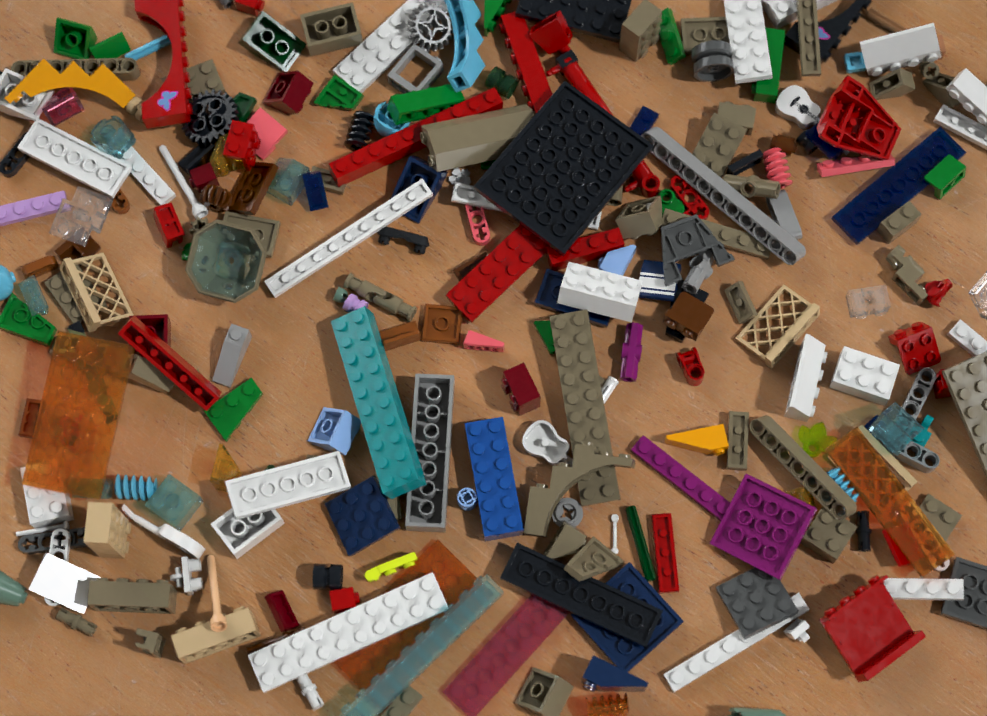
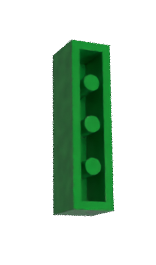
[751,27,785,104]
[387,84,465,125]

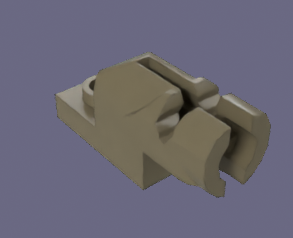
[885,245,928,306]

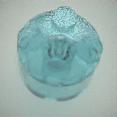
[90,116,136,159]

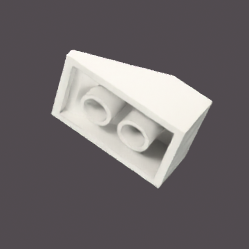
[0,68,54,122]

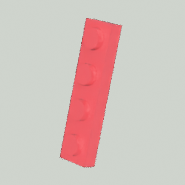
[817,154,895,177]

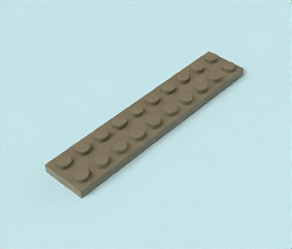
[549,309,621,507]

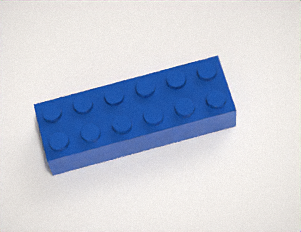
[465,417,524,541]

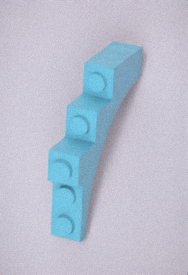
[445,0,486,93]

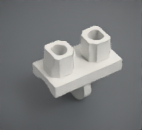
[170,556,203,596]

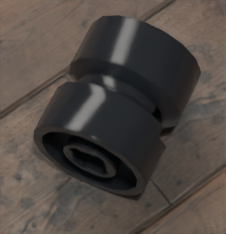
[313,564,343,590]

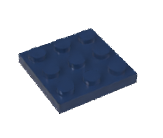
[325,476,400,556]

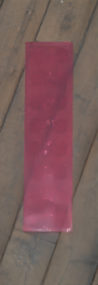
[443,595,570,716]

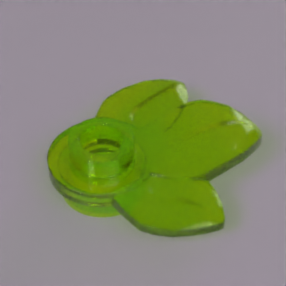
[798,422,837,458]

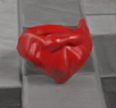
[924,279,953,307]

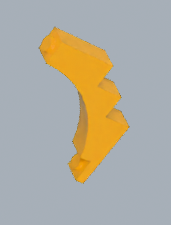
[5,58,136,108]

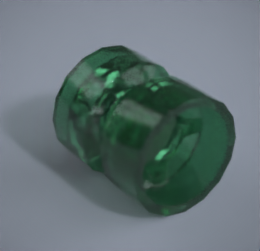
[485,66,519,100]

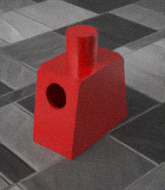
[529,10,572,55]

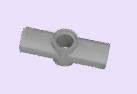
[682,250,715,294]

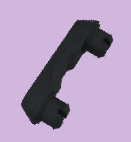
[377,226,429,255]

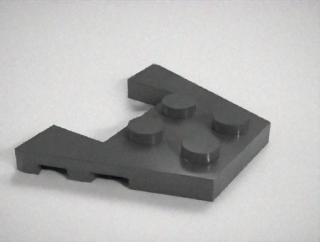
[660,214,735,287]

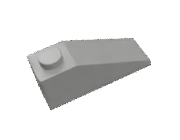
[212,324,252,388]

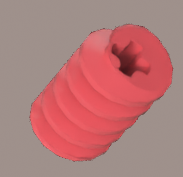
[762,148,793,189]

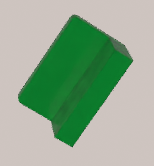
[924,154,966,200]

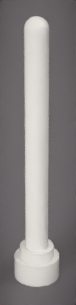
[159,145,208,219]

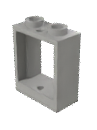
[387,44,444,94]

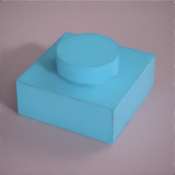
[844,52,866,73]

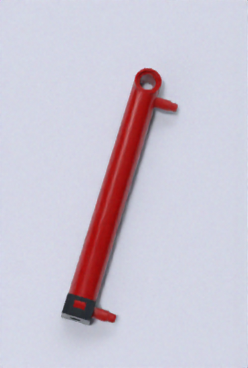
[546,49,660,198]

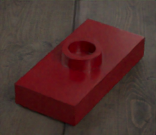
[265,590,299,632]

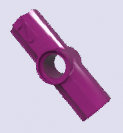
[620,322,643,382]

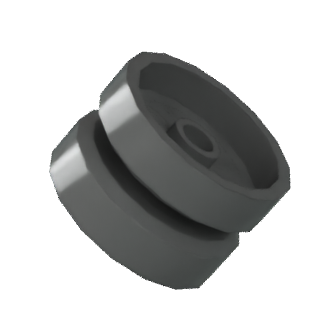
[691,40,734,82]

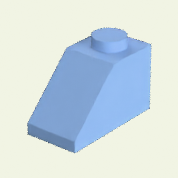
[597,245,636,276]

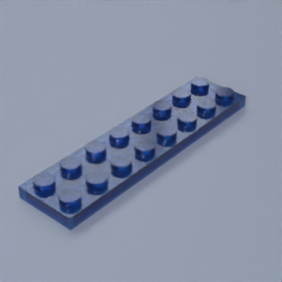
[832,127,966,245]

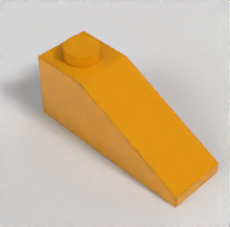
[665,424,729,456]

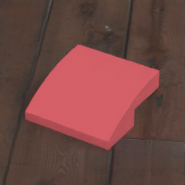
[247,107,288,161]

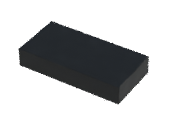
[726,149,763,175]

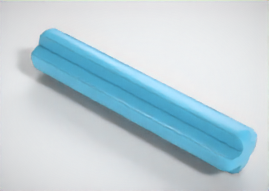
[124,35,171,61]

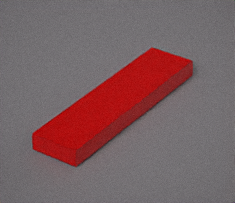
[651,513,679,594]

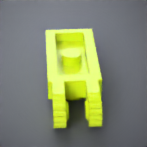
[364,552,418,582]

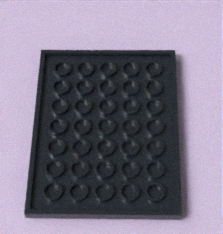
[473,81,654,256]

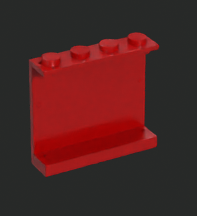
[819,575,926,682]

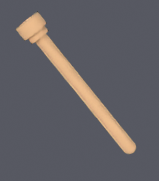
[207,555,227,632]

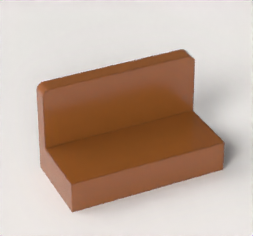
[379,321,421,351]

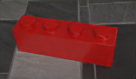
[546,227,625,271]

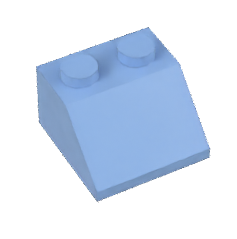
[308,407,361,455]

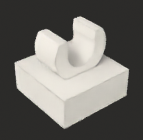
[783,618,810,643]

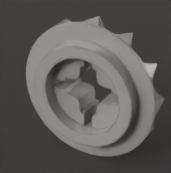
[552,498,583,527]

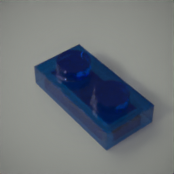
[630,105,659,136]
[302,170,329,211]

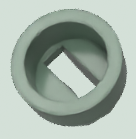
[333,287,348,303]

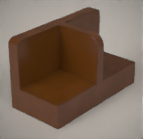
[55,227,101,267]

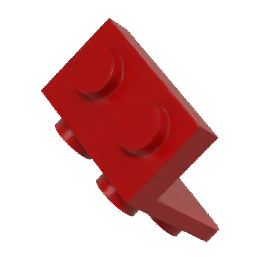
[223,120,261,171]
[888,322,941,375]

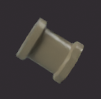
[919,61,939,79]

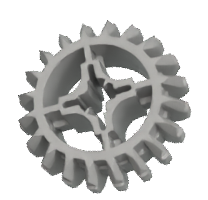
[406,2,453,52]

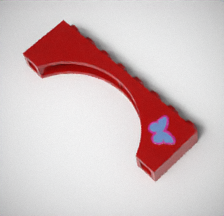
[134,0,193,129]

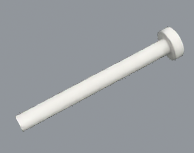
[16,521,69,537]

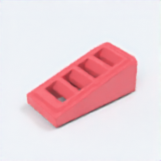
[463,330,505,352]

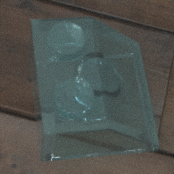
[267,158,310,206]
[868,402,924,456]

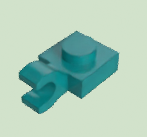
[907,414,934,447]

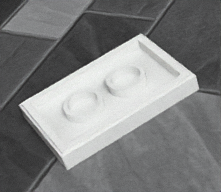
[28,553,99,614]

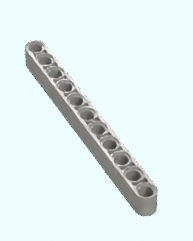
[641,127,806,265]

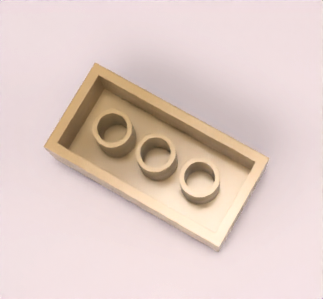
[84,502,131,559]
[171,606,261,664]

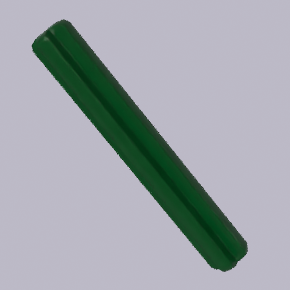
[625,506,656,582]

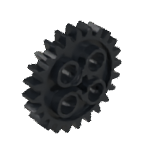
[181,89,240,147]

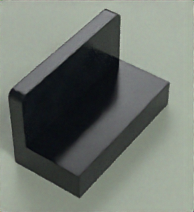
[178,143,219,177]

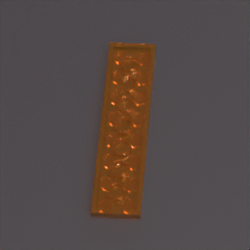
[825,427,955,578]

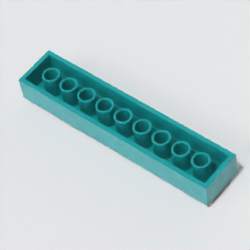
[331,306,427,499]

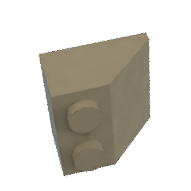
[615,196,663,239]
[515,667,574,716]

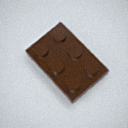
[228,162,279,215]

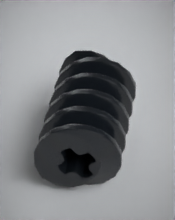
[344,111,374,151]

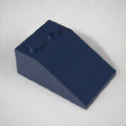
[390,156,448,223]
[581,655,648,692]

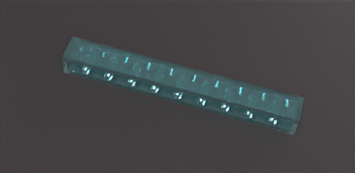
[339,574,504,716]

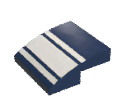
[639,260,681,302]

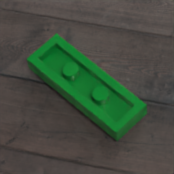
[659,8,686,65]

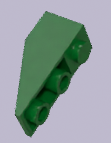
[484,0,512,37]

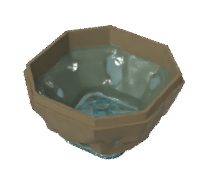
[185,219,267,303]

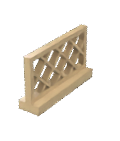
[59,253,133,332]
[735,284,820,369]
[827,425,918,514]

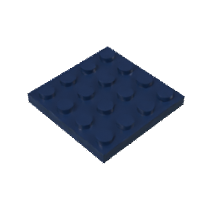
[570,562,684,672]

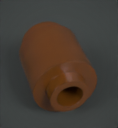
[769,134,798,156]

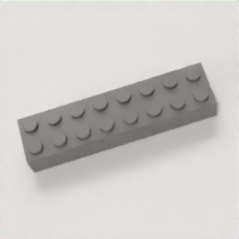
[405,374,455,533]

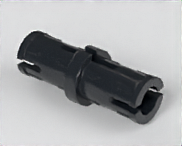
[856,511,872,552]

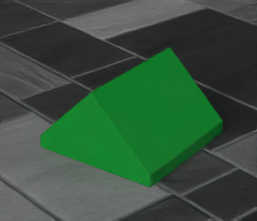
[53,17,98,59]

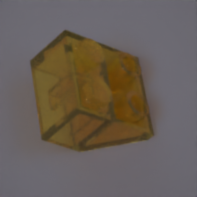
[210,134,245,177]

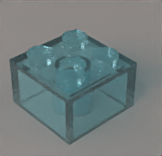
[145,474,203,531]

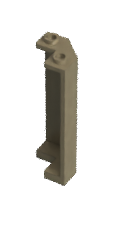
[420,104,534,172]

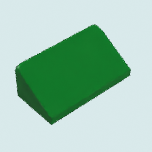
[89,32,131,59]

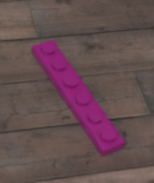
[630,435,730,522]

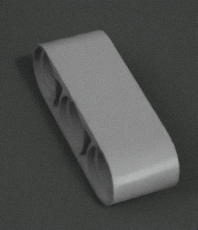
[766,189,803,240]

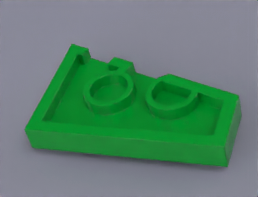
[0,293,57,346]
[204,378,263,442]

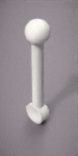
[611,514,619,555]

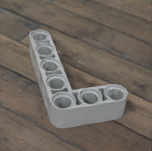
[883,368,940,473]

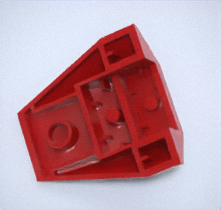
[817,75,901,160]

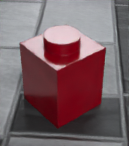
[188,162,219,193]

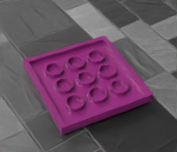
[710,474,817,580]

